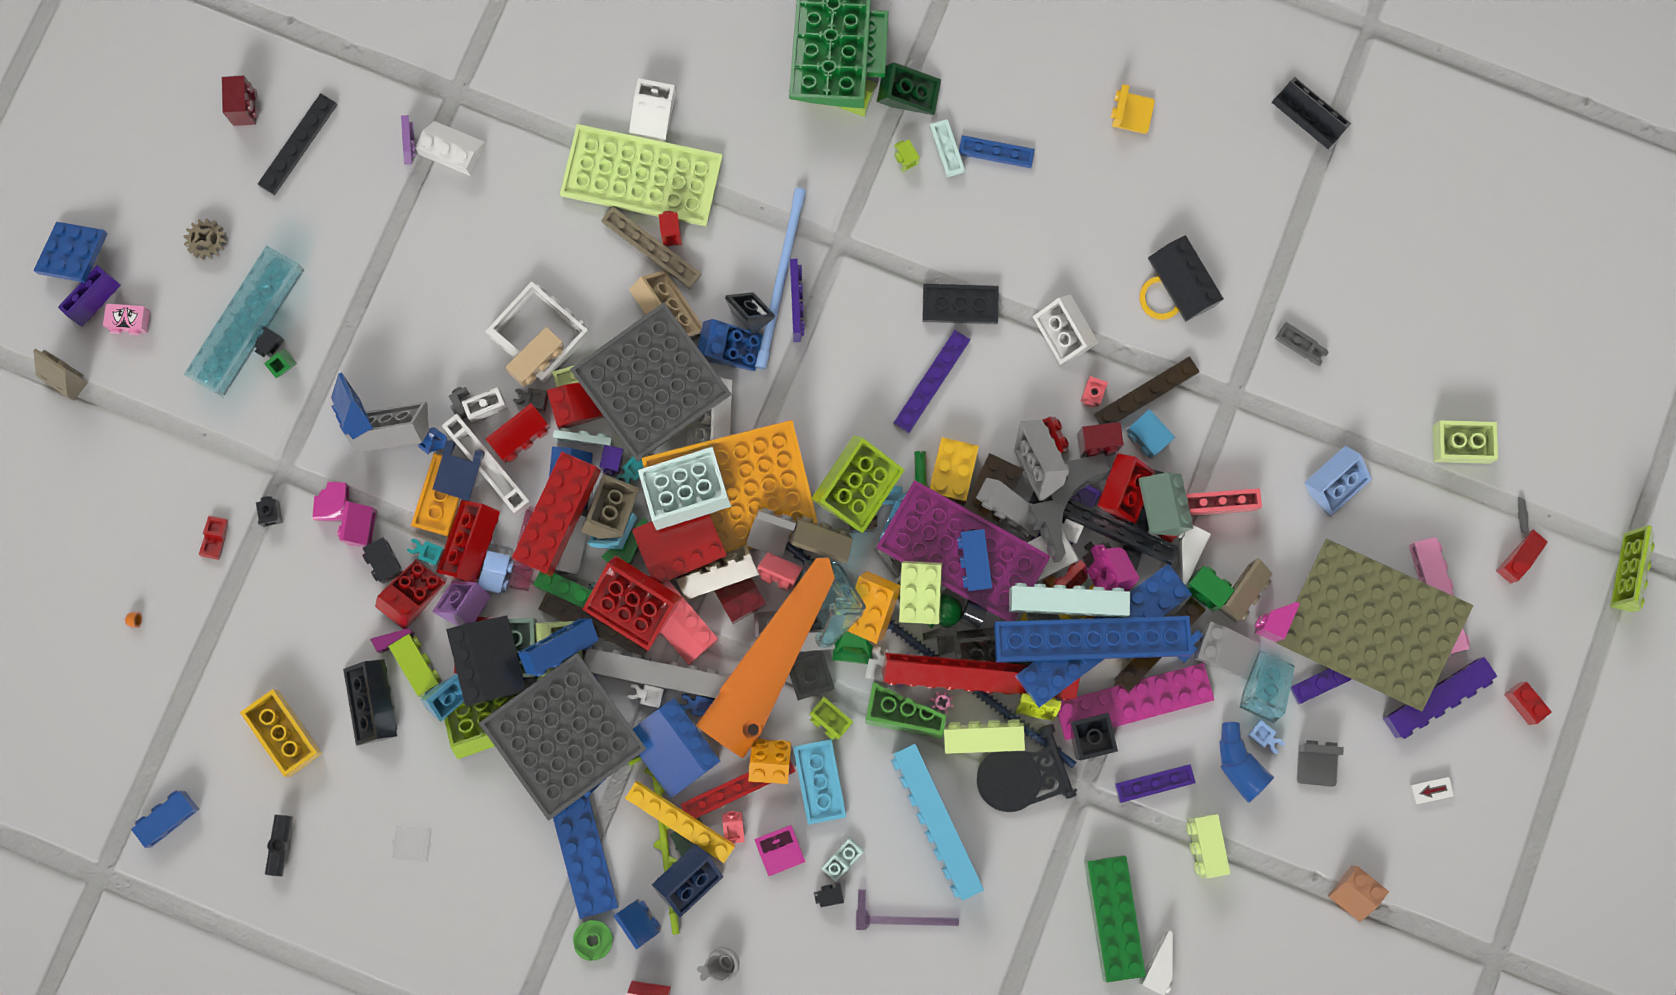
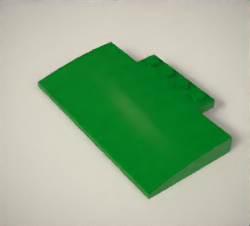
[789,0,889,108]

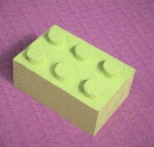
[1433,421,1498,464]
[899,561,943,624]
[1186,814,1231,878]

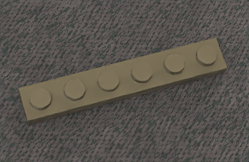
[601,207,702,289]

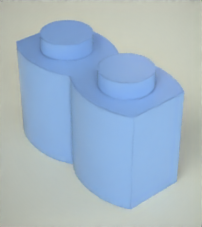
[478,551,515,595]

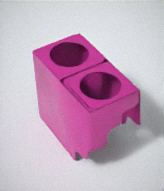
[313,482,350,522]

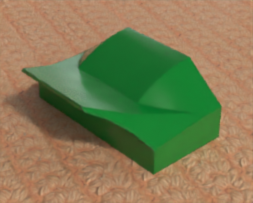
[832,632,873,665]

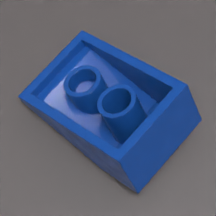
[613,899,661,950]

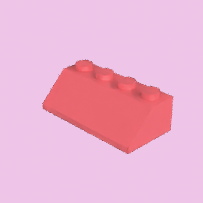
[661,580,719,665]

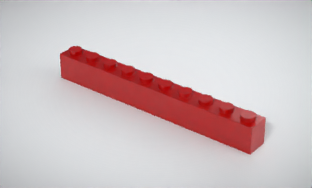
[882,653,1080,700]

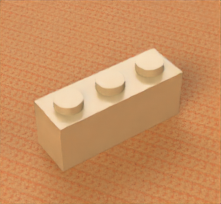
[505,327,564,387]

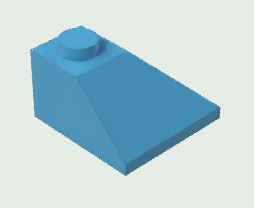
[420,674,464,722]

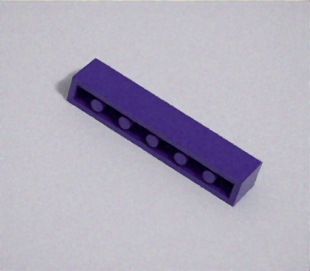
[1383,657,1498,739]

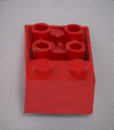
[375,559,446,630]

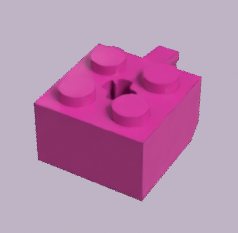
[1087,544,1140,592]

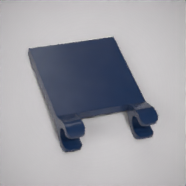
[432,440,485,501]

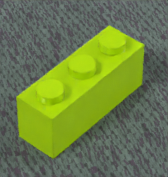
[388,634,442,698]

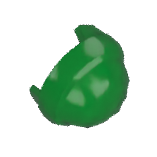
[927,594,962,628]

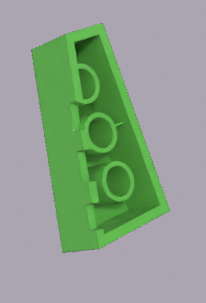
[865,682,947,739]

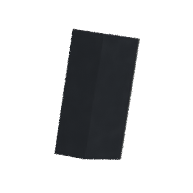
[1271,77,1352,149]

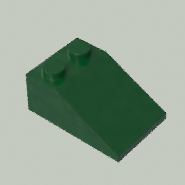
[877,62,941,115]

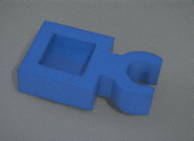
[679,694,715,716]

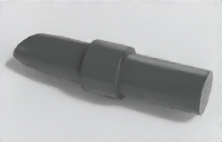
[1518,497,1529,533]

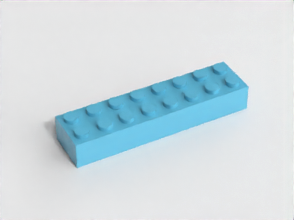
[891,744,984,901]

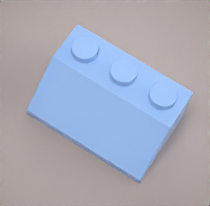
[1304,446,1372,516]

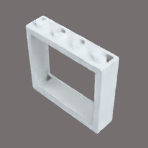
[485,281,590,384]

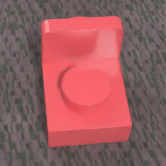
[722,811,745,843]

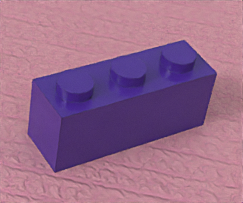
[58,265,121,327]

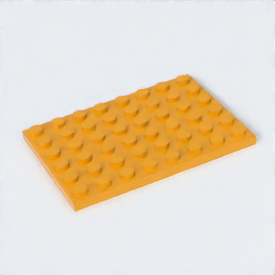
[641,420,818,553]

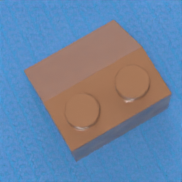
[1328,865,1389,922]

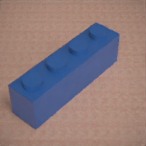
[518,618,599,676]

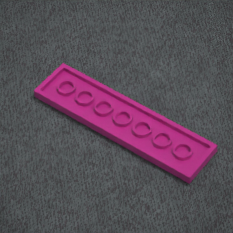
[1057,663,1215,740]

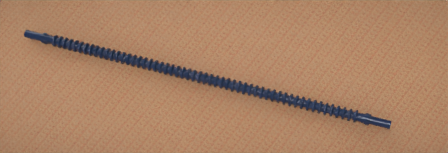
[785,542,1077,768]

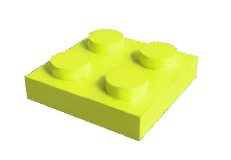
[1015,693,1061,721]

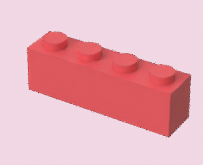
[1186,488,1262,516]

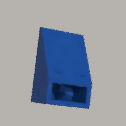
[698,319,763,371]

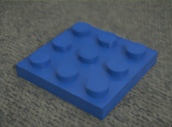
[33,222,108,283]

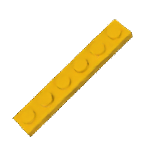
[625,780,736,863]

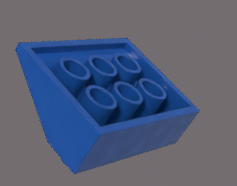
[633,698,721,799]

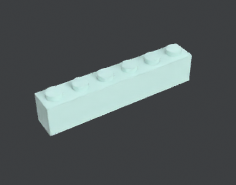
[1009,583,1130,618]

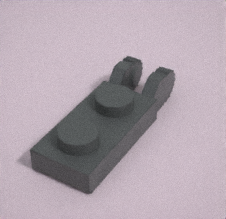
[1275,322,1329,366]

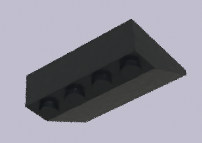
[446,615,526,707]

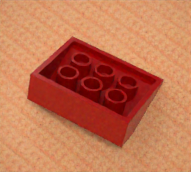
[632,514,727,583]
[582,556,682,651]

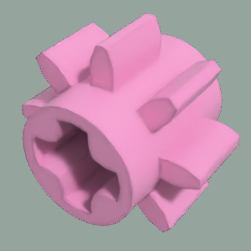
[930,691,954,714]

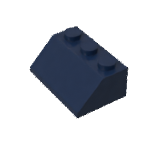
[652,843,724,918]

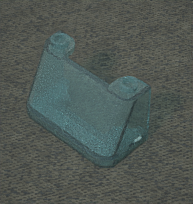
[794,561,866,648]

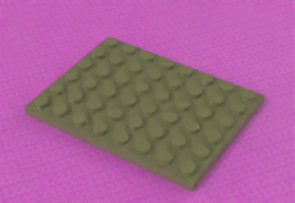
[1276,538,1474,711]

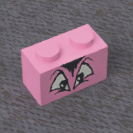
[103,304,150,335]

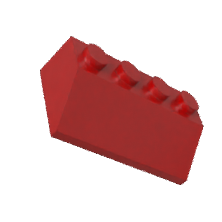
[436,500,501,582]

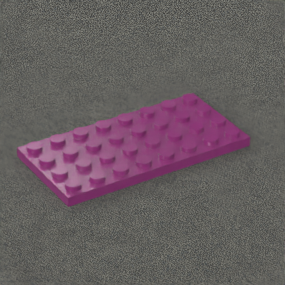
[876,480,1050,621]

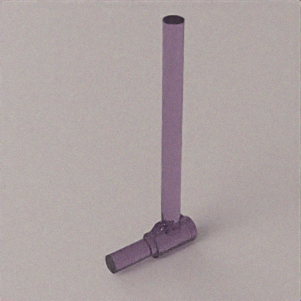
[856,889,959,930]

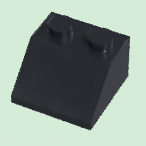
[1070,713,1118,761]

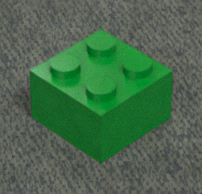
[1186,566,1235,612]

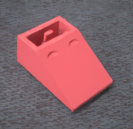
[757,552,803,592]

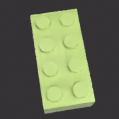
[944,719,1025,754]

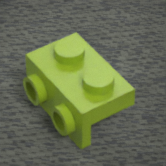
[809,697,853,740]

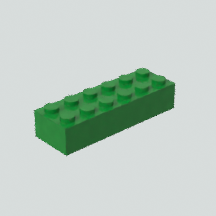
[1084,855,1146,983]

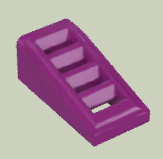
[370,628,415,653]

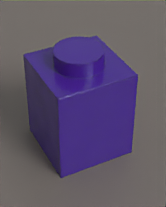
[599,445,625,476]

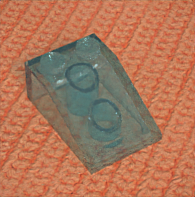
[1239,650,1295,723]

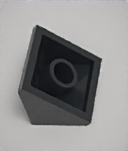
[725,292,776,335]

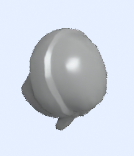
[697,947,740,983]

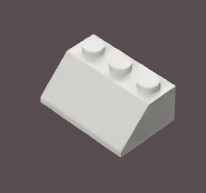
[415,121,485,176]
[1033,294,1099,365]

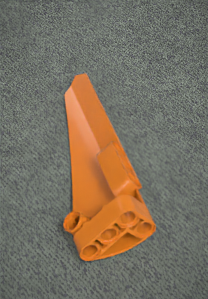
[696,558,835,758]

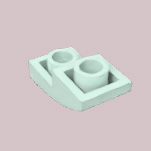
[821,838,864,882]

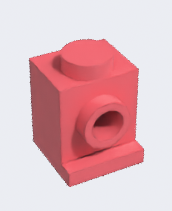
[1080,376,1108,408]

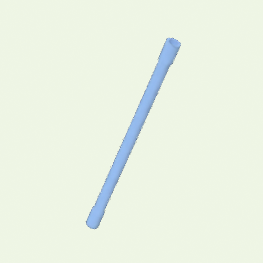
[755,188,806,369]

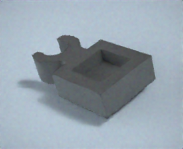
[513,388,548,411]

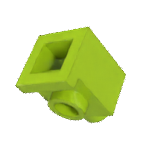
[894,139,920,172]

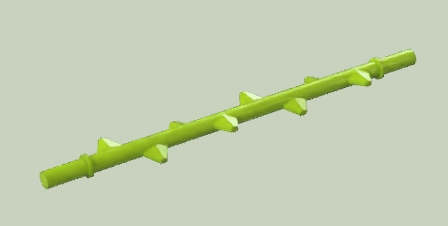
[644,767,680,935]

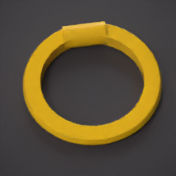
[1139,276,1179,320]

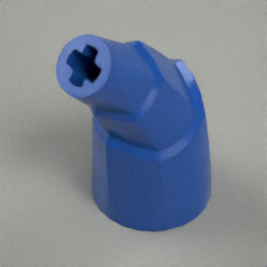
[1219,722,1274,803]

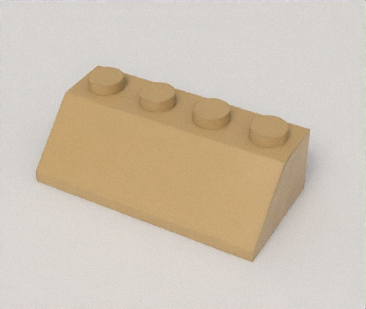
[629,270,702,341]

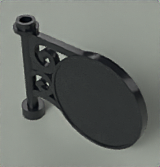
[977,724,1078,812]

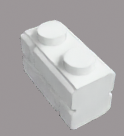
[462,387,508,423]

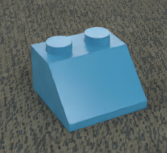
[1127,409,1175,459]

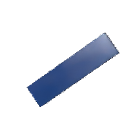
[959,135,1035,168]

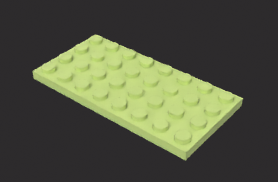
[560,124,723,227]

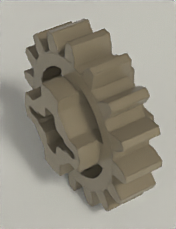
[184,218,227,260]

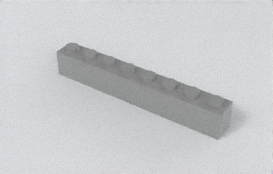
[584,646,731,699]

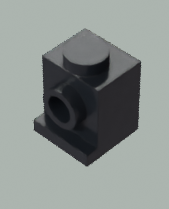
[254,326,284,358]
[256,496,283,527]
[814,882,844,907]

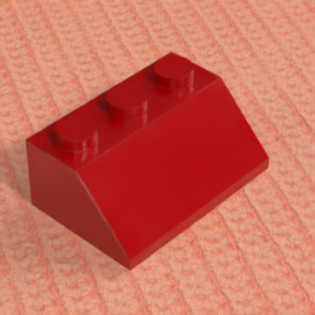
[485,403,550,463]

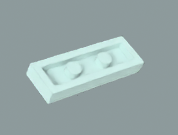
[930,119,965,178]
[553,428,613,448]

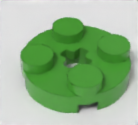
[573,920,613,961]

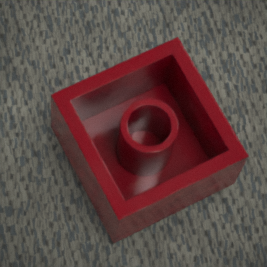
[221,75,258,126]
[1077,422,1124,457]

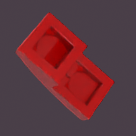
[198,516,228,560]

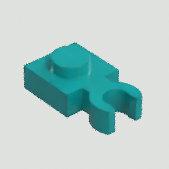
[615,457,644,484]
[407,539,445,566]

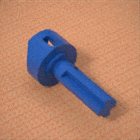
[418,427,447,455]

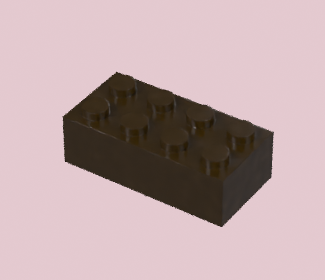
[964,453,1024,526]

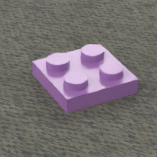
[401,115,415,164]

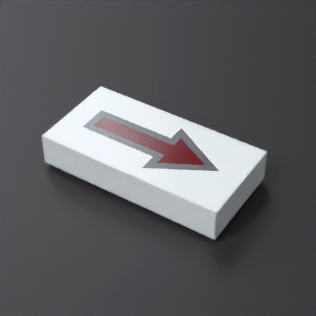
[1410,777,1454,804]

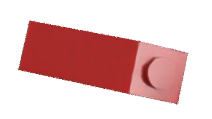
[1496,529,1548,584]

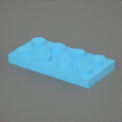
[793,739,846,825]

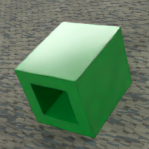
[264,349,297,378]

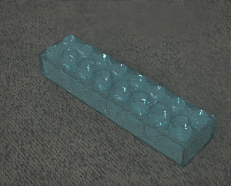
[184,245,304,398]

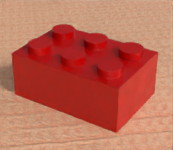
[1098,453,1155,524]

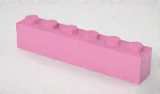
[1409,537,1470,654]

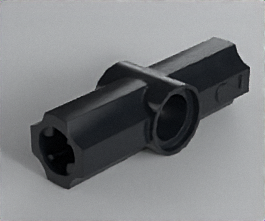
[265,814,293,877]

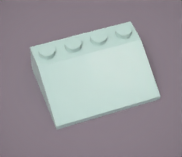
[638,447,731,530]

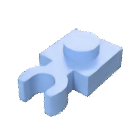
[1248,720,1285,754]

